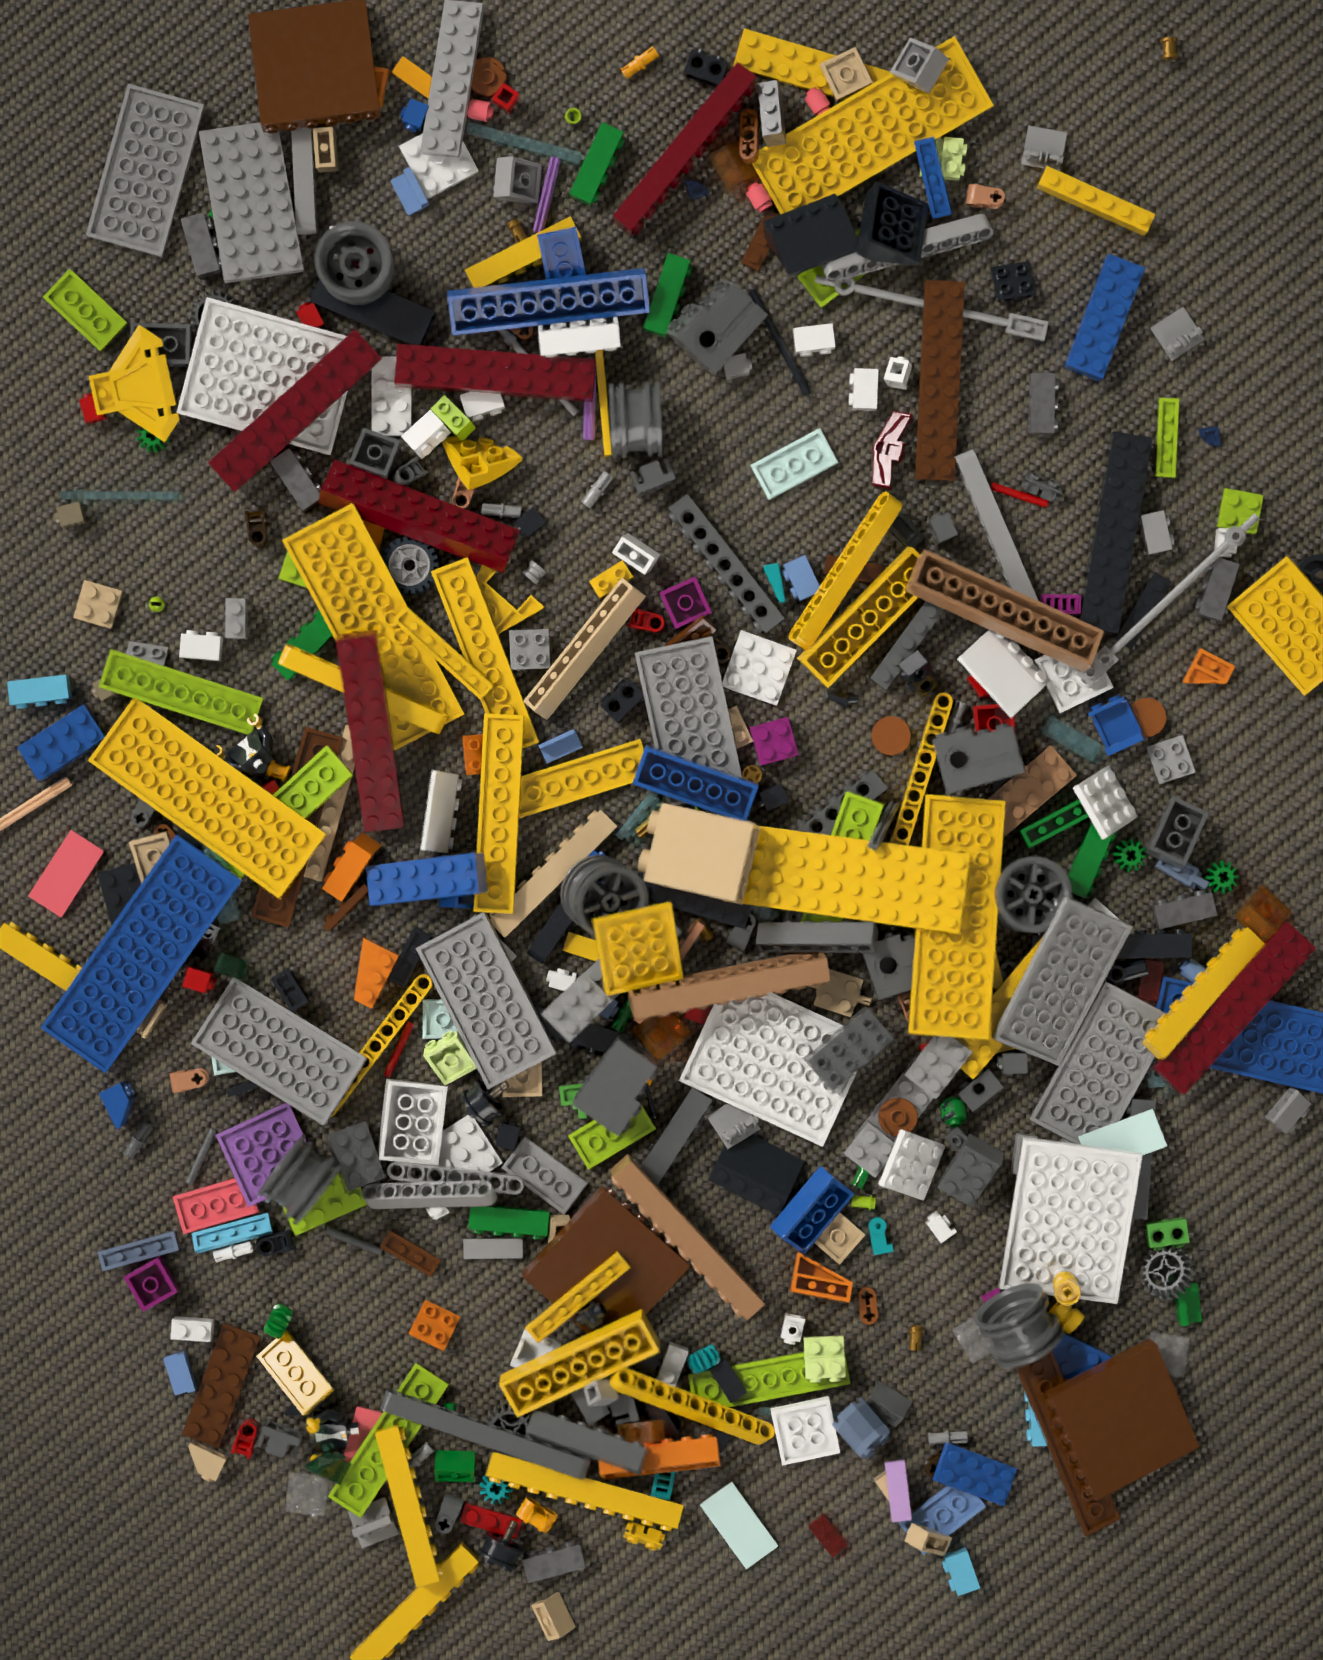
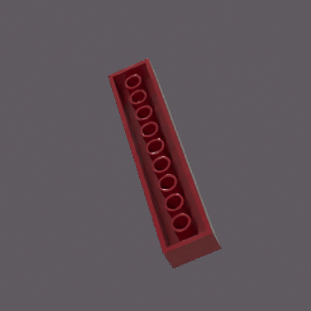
[612,62,757,237]
[207,329,382,492]
[394,344,596,402]
[318,459,520,573]
[336,630,405,832]
[1151,921,1316,1095]

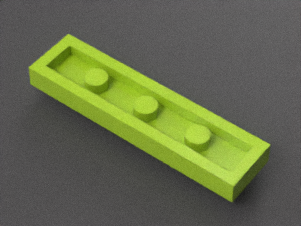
[1155,398,1179,478]

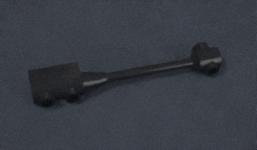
[576,1301,682,1440]

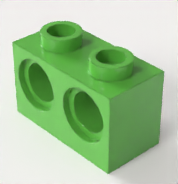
[1144,1217,1190,1251]

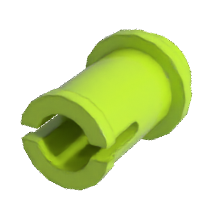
[851,1195,876,1211]

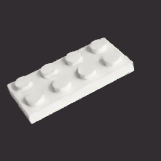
[372,357,412,436]

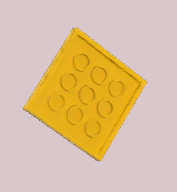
[593,902,683,996]

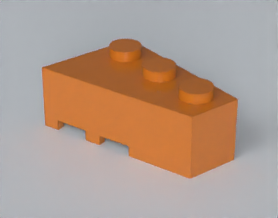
[322,832,382,902]
[354,937,400,1009]
[789,1252,853,1303]

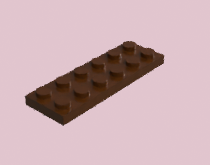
[182,1322,261,1448]

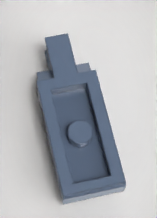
[1155,860,1209,890]

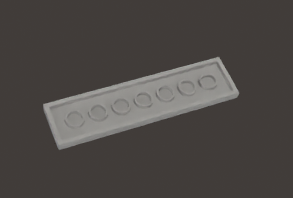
[420,0,485,158]

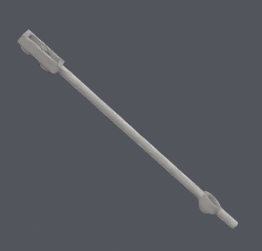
[815,275,1048,342]
[1076,514,1259,687]

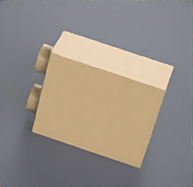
[638,803,761,905]

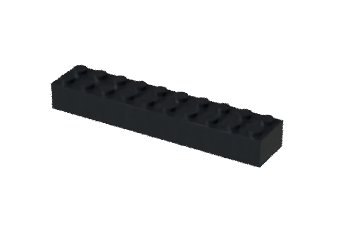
[1078,431,1153,635]

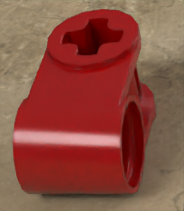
[626,608,665,633]
[231,1418,259,1459]

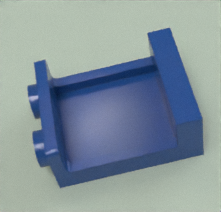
[1088,694,1146,756]

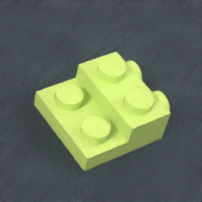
[920,137,967,181]
[423,1030,477,1085]
[804,1335,845,1382]

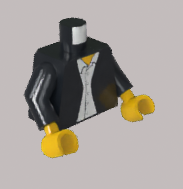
[216,714,274,777]
[306,1409,359,1470]

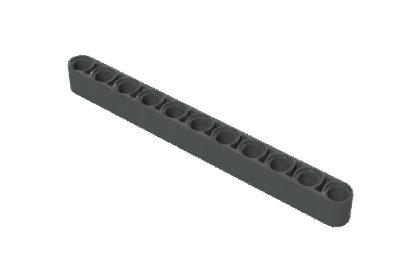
[380,1389,591,1479]

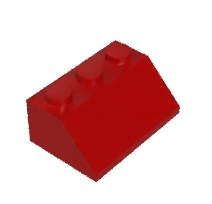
[973,704,1017,739]

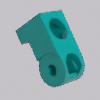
[868,1217,894,1255]

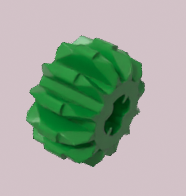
[136,429,170,453]
[1113,839,1147,872]
[1205,860,1240,894]
[264,1303,293,1339]

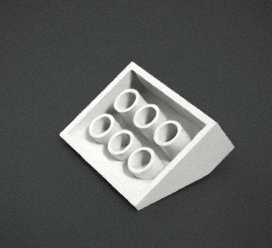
[538,316,620,357]
[958,630,1050,718]
[421,770,462,853]
[377,1079,447,1166]

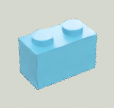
[942,1547,980,1596]

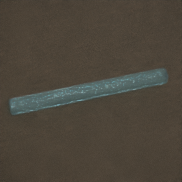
[466,122,581,163]

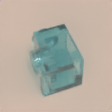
[1145,1058,1169,1088]

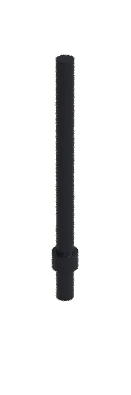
[749,289,811,397]

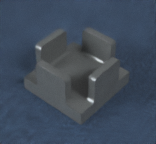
[630,458,676,497]
[610,1378,640,1425]
[257,1419,305,1459]

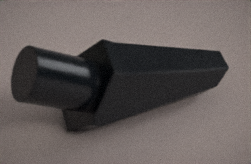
[827,691,858,708]

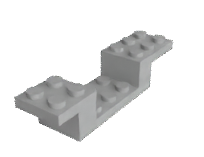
[541,904,682,1043]
[844,1036,972,1178]

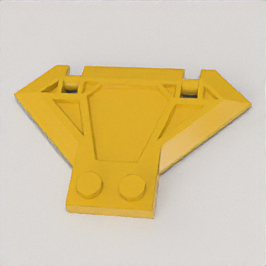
[89,325,180,442]

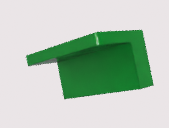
[1175,1282,1202,1326]
[434,1450,475,1482]

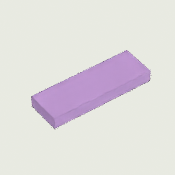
[885,1460,912,1522]

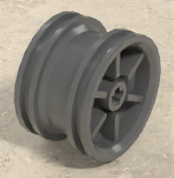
[315,221,395,305]
[609,381,662,459]
[560,855,649,937]
[995,857,1072,933]
[256,1134,342,1225]
[974,1283,1064,1368]

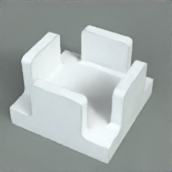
[510,1329,561,1368]

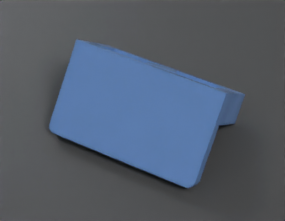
[391,167,429,215]
[538,729,583,764]
[163,1350,198,1395]

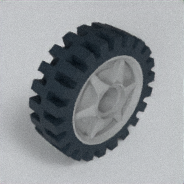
[382,536,439,595]

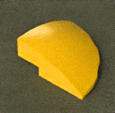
[442,436,522,490]

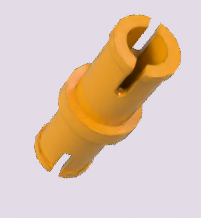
[620,46,660,80]

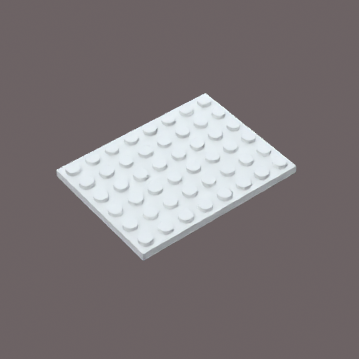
[177,297,348,455]
[679,993,858,1147]
[999,1137,1142,1304]

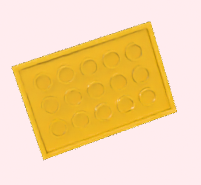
[1227,555,1323,696]

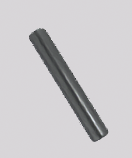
[867,801,899,851]

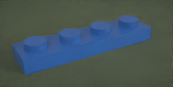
[914,136,952,219]

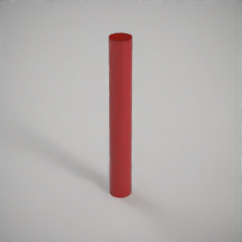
[990,482,1049,508]
[383,1021,414,1078]

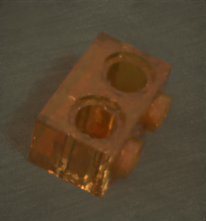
[617,1419,665,1444]

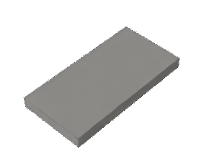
[501,1136,588,1215]

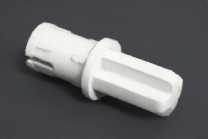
[213,1241,253,1263]

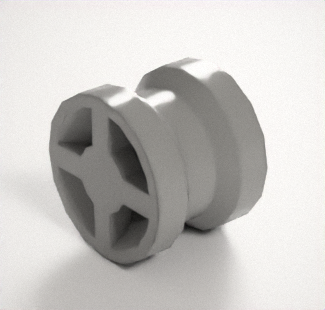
[522,560,547,585]

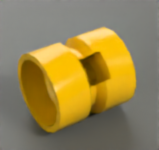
[1053,1271,1081,1305]
[1048,1301,1085,1335]

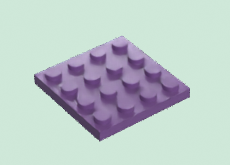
[216,1103,306,1207]

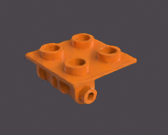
[462,734,483,775]
[408,1300,460,1351]

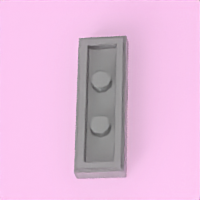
[463,1238,523,1259]

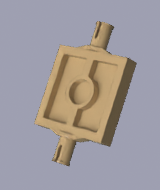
[807,968,872,1017]

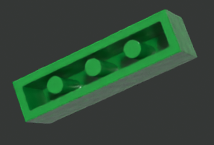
[569,122,626,207]
[643,253,693,338]
[271,610,333,681]
[1018,799,1089,848]
[1067,821,1118,899]
[468,1205,550,1239]

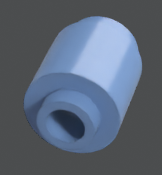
[1179,958,1206,983]

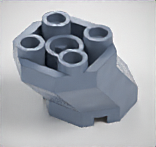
[832,1397,890,1460]

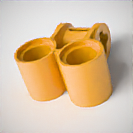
[516,1497,558,1533]

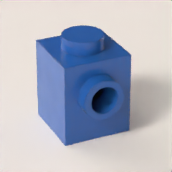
[400,98,429,132]

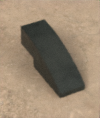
[866,493,925,548]

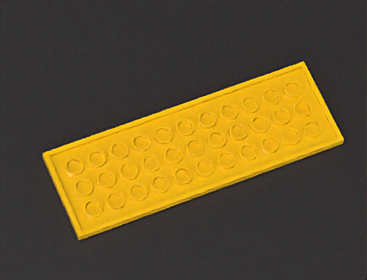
[752,36,994,214]
[282,503,464,750]
[88,698,327,899]
[908,794,1006,1040]
[723,826,971,934]

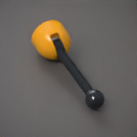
[645,1079,659,1120]

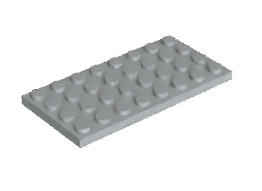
[86,84,205,258]
[199,122,303,283]
[635,636,742,806]
[992,897,1132,1066]
[416,912,558,1089]
[191,977,367,1126]
[1030,981,1167,1145]

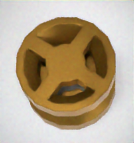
[742,765,762,783]

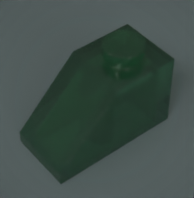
[214,952,249,979]
[304,1451,351,1485]

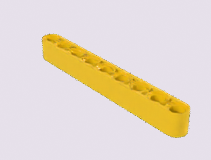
[789,492,902,650]
[278,644,448,734]
[889,693,953,846]
[330,974,433,1118]
[610,1368,775,1445]

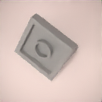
[348,1496,399,1548]

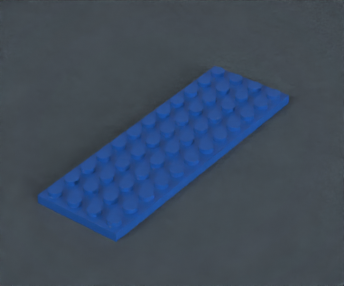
[40,834,242,1073]
[1156,976,1323,1094]

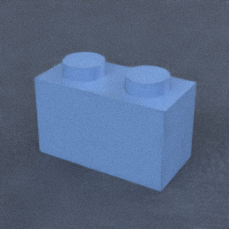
[781,555,820,602]

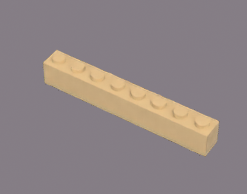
[523,578,646,720]
[489,810,618,938]

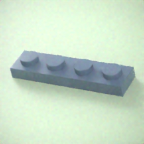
[97,1230,180,1271]

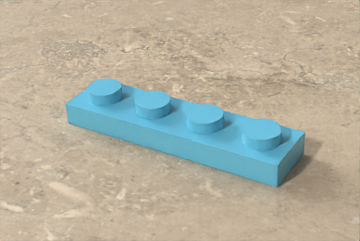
[192,1213,273,1254]

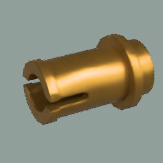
[507,219,527,243]
[691,917,714,943]
[908,1325,924,1351]

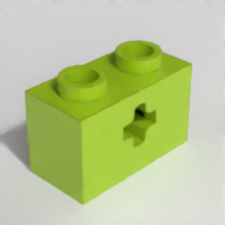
[430,395,476,441]

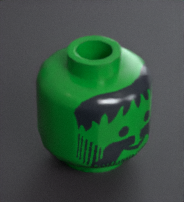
[940,1097,967,1128]

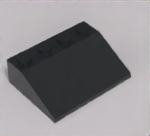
[856,181,928,265]
[763,194,858,277]
[708,1134,804,1216]

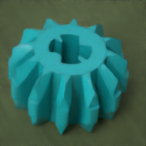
[686,1344,721,1374]
[479,1475,513,1505]

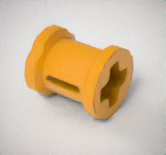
[266,760,291,783]

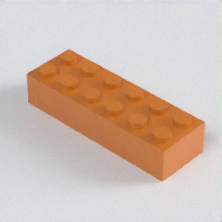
[599,1434,721,1480]

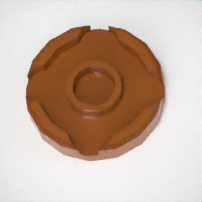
[471,57,507,97]
[1131,698,1166,737]
[871,716,911,756]
[878,1097,918,1137]

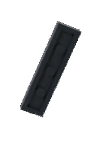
[1114,572,1172,650]

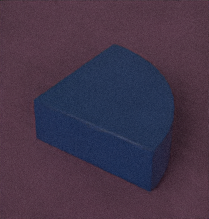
[684,180,709,201]
[1198,426,1221,447]

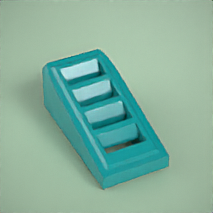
[763,563,785,604]
[651,1472,676,1500]

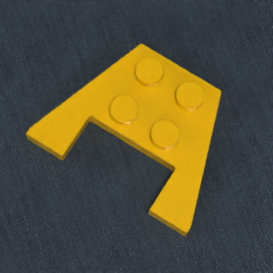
[476,565,544,635]

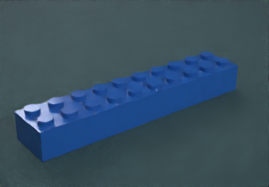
[447,268,650,335]

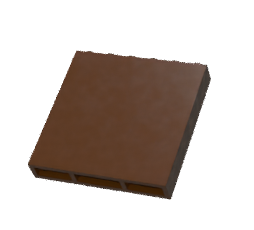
[248,0,381,134]
[521,1186,690,1334]
[1045,1339,1199,1501]

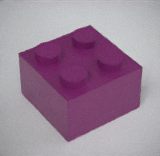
[659,577,712,630]
[749,717,799,766]
[123,1255,181,1312]

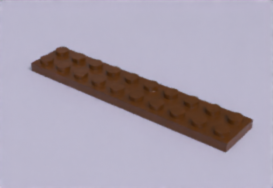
[915,280,965,481]
[251,727,343,927]
[1015,1350,1121,1536]

